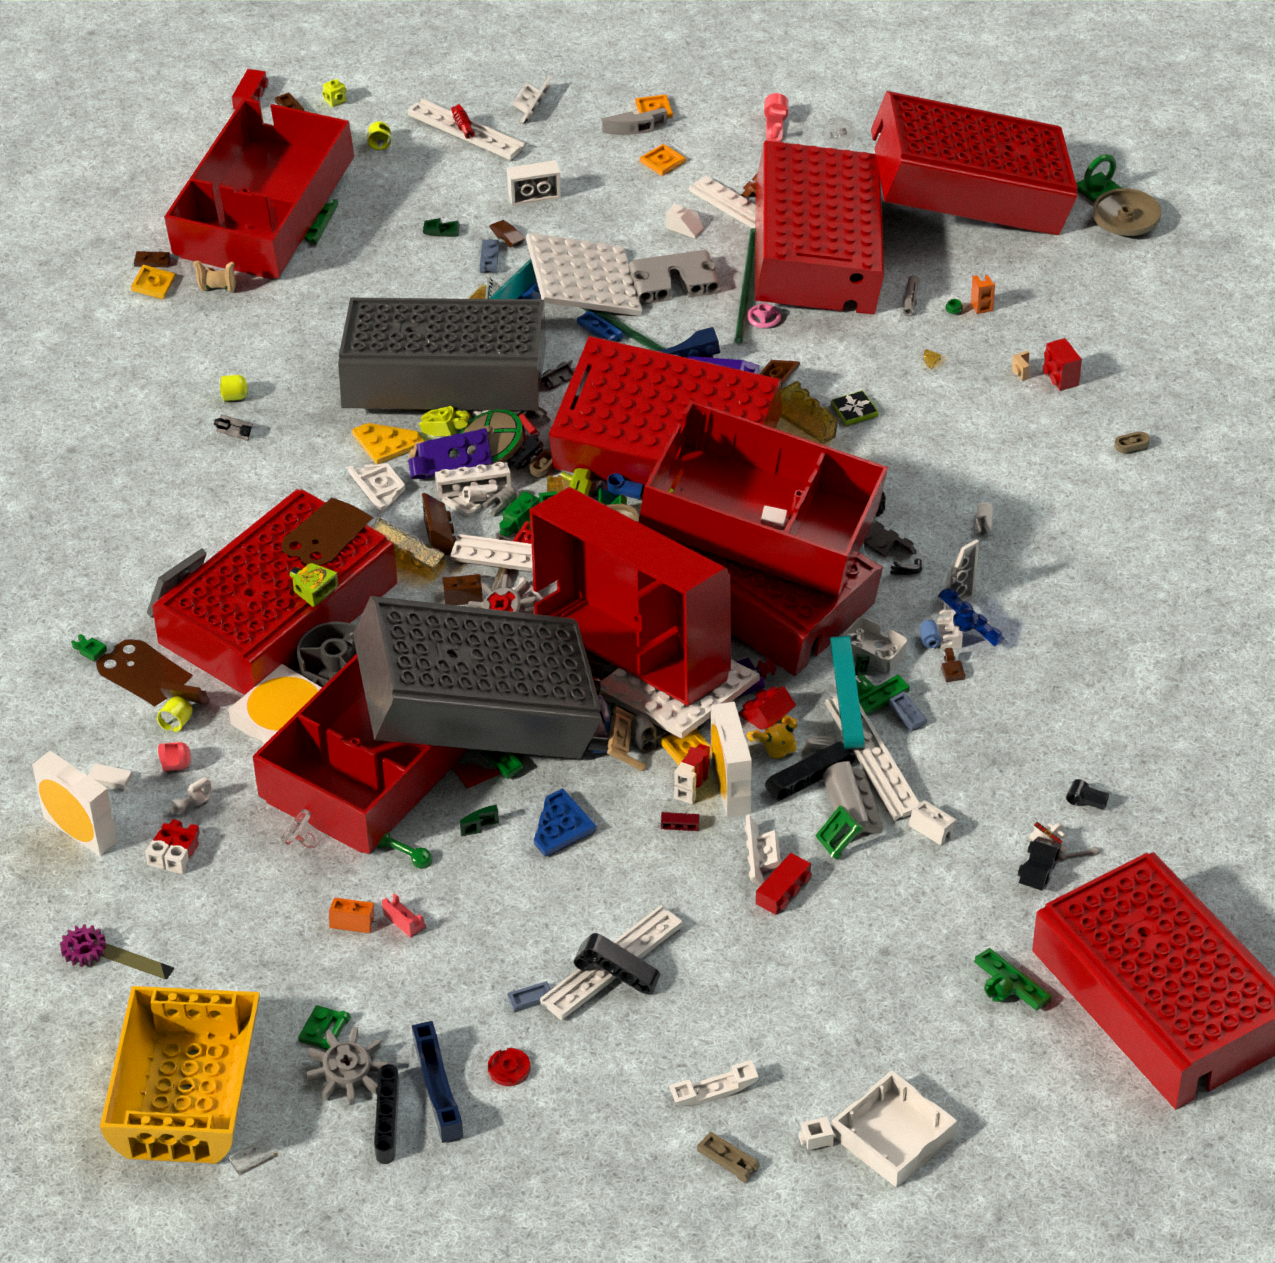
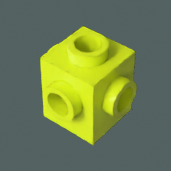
[322,79,347,107]

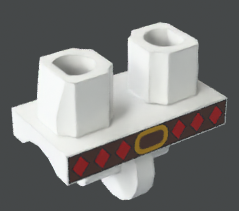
[1029,821,1067,853]

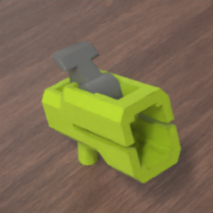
[560,468,603,497]

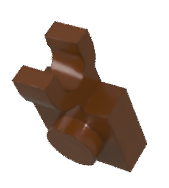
[941,648,966,682]

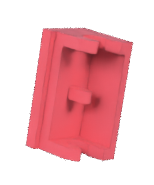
[382,894,426,938]

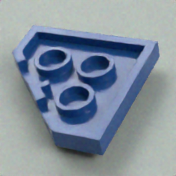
[534,788,596,857]

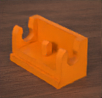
[971,275,995,314]
[329,897,375,933]

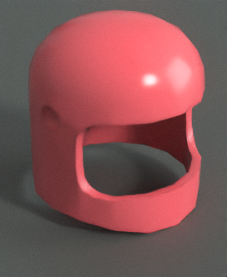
[158,742,191,772]

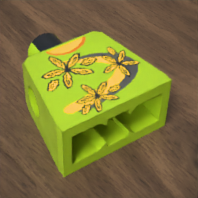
[290,563,338,607]

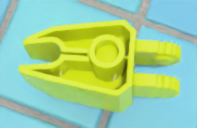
[419,406,470,436]

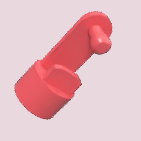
[764,93,789,142]

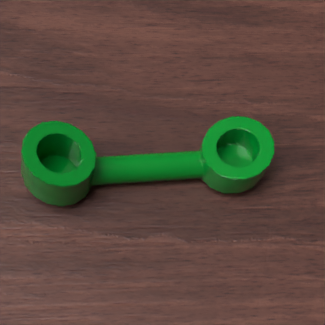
[376,832,432,869]

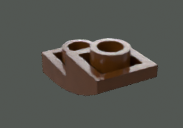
[489,220,525,248]

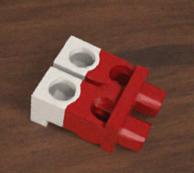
[674,743,710,804]
[145,819,200,874]

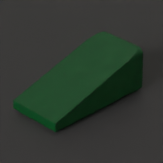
[854,653,870,676]

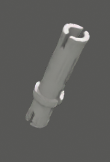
[903,276,919,316]

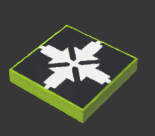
[830,390,878,426]

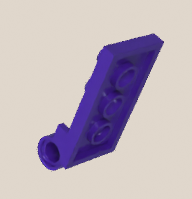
[408,428,493,479]

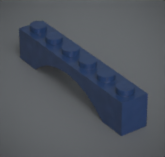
[658,327,721,358]
[412,1021,464,1143]

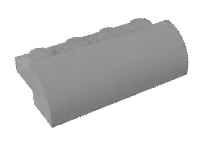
[823,762,884,837]

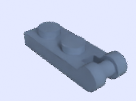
[480,239,500,273]

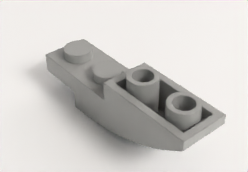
[601,108,667,135]

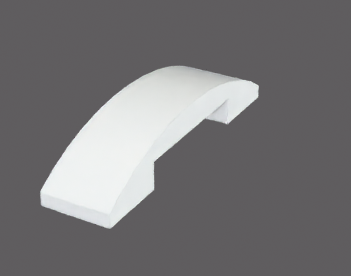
[669,1060,759,1105]

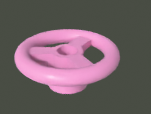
[747,303,782,328]

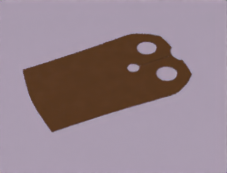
[282,497,373,565]
[96,639,193,707]

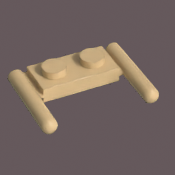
[607,706,646,771]

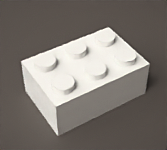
[507,160,561,206]

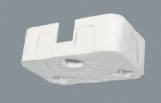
[843,617,907,672]

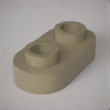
[1114,431,1150,453]
[530,449,553,477]

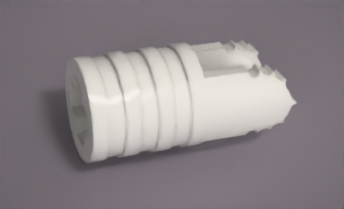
[463,484,498,503]
[975,502,993,535]

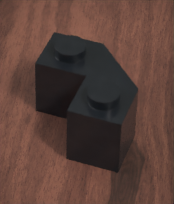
[1018,836,1062,891]

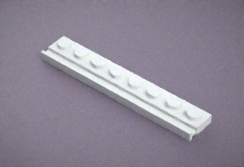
[408,99,525,160]
[689,176,756,230]
[450,534,533,572]
[825,695,919,821]
[540,905,682,1020]

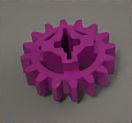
[60,924,107,967]

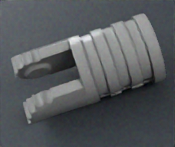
[482,485,517,516]

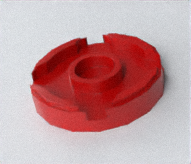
[488,1048,531,1086]

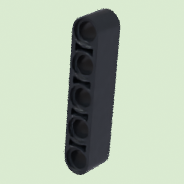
[765,741,856,801]
[374,1064,399,1164]

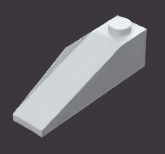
[943,539,979,610]

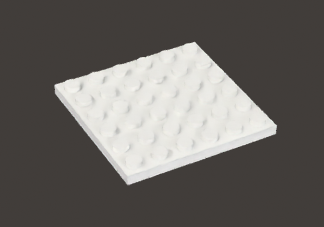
[526,233,643,316]
[599,660,760,739]

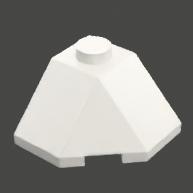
[666,203,704,238]

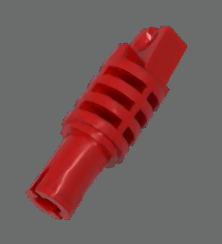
[451,104,475,139]

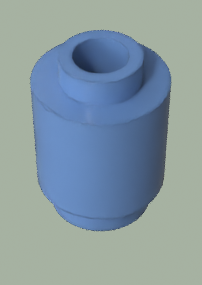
[919,620,942,648]

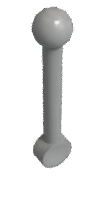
[1058,847,1099,861]

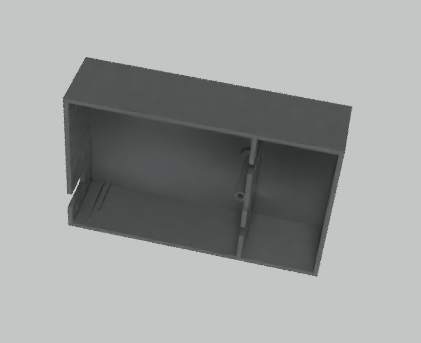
[338,297,546,411]
[353,596,601,759]

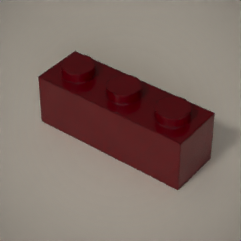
[661,812,699,832]

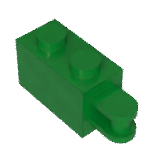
[499,491,540,537]

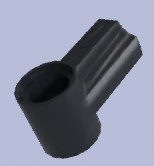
[1066,779,1109,810]

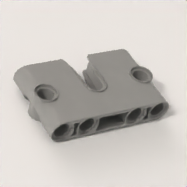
[628,250,721,304]

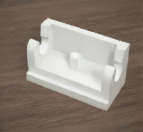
[937,608,963,649]
[908,800,956,845]

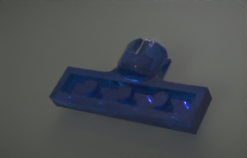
[938,588,1005,647]

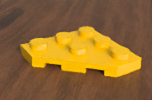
[352,423,424,465]

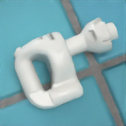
[169,777,212,815]

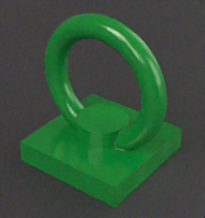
[1076,154,1122,203]

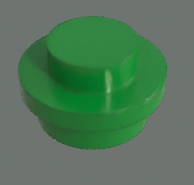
[945,299,963,314]

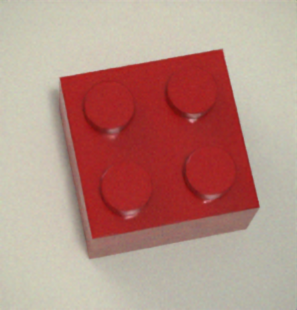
[1043,338,1082,391]

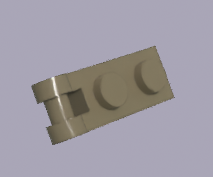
[697,1131,760,1183]

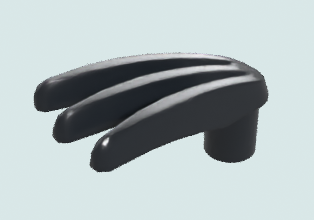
[890,559,923,575]

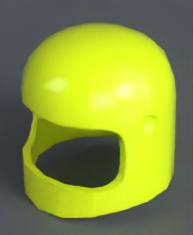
[367,121,391,150]
[220,375,248,402]
[157,696,193,732]

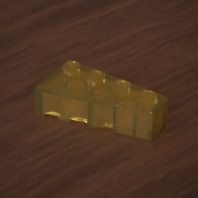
[780,380,838,444]
[371,517,446,581]

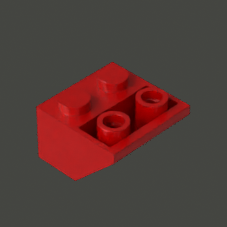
[738,686,797,730]

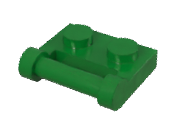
[815,805,864,860]
[298,1005,351,1050]

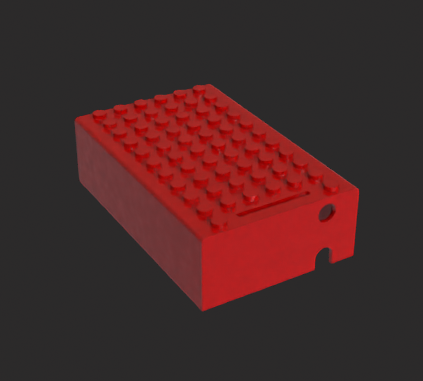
[755,141,884,314]
[549,336,782,490]
[639,400,888,597]

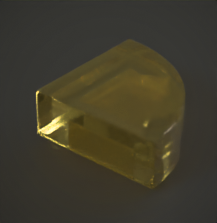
[924,349,941,369]

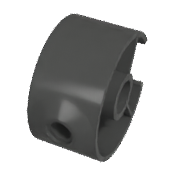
[297,622,357,687]

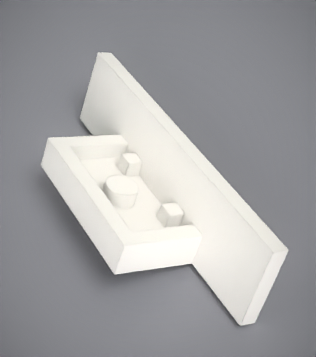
[512,76,552,124]
[745,815,781,887]

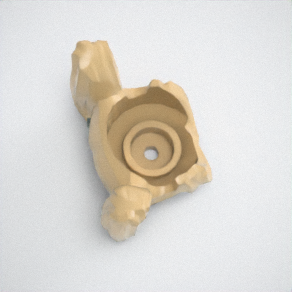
[193,260,236,292]

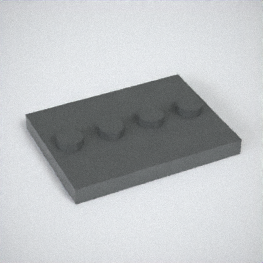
[147,548,207,618]

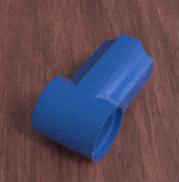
[607,473,644,500]

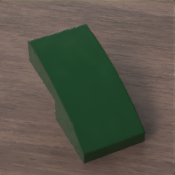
[423,218,460,237]
[459,804,499,837]

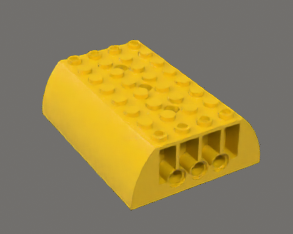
[100,986,260,1164]

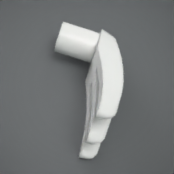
[803,736,835,754]

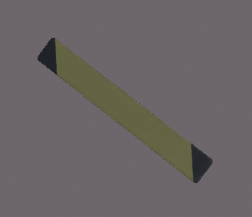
[62,934,174,979]

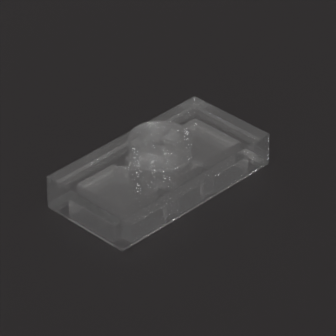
[228,1137,278,1176]

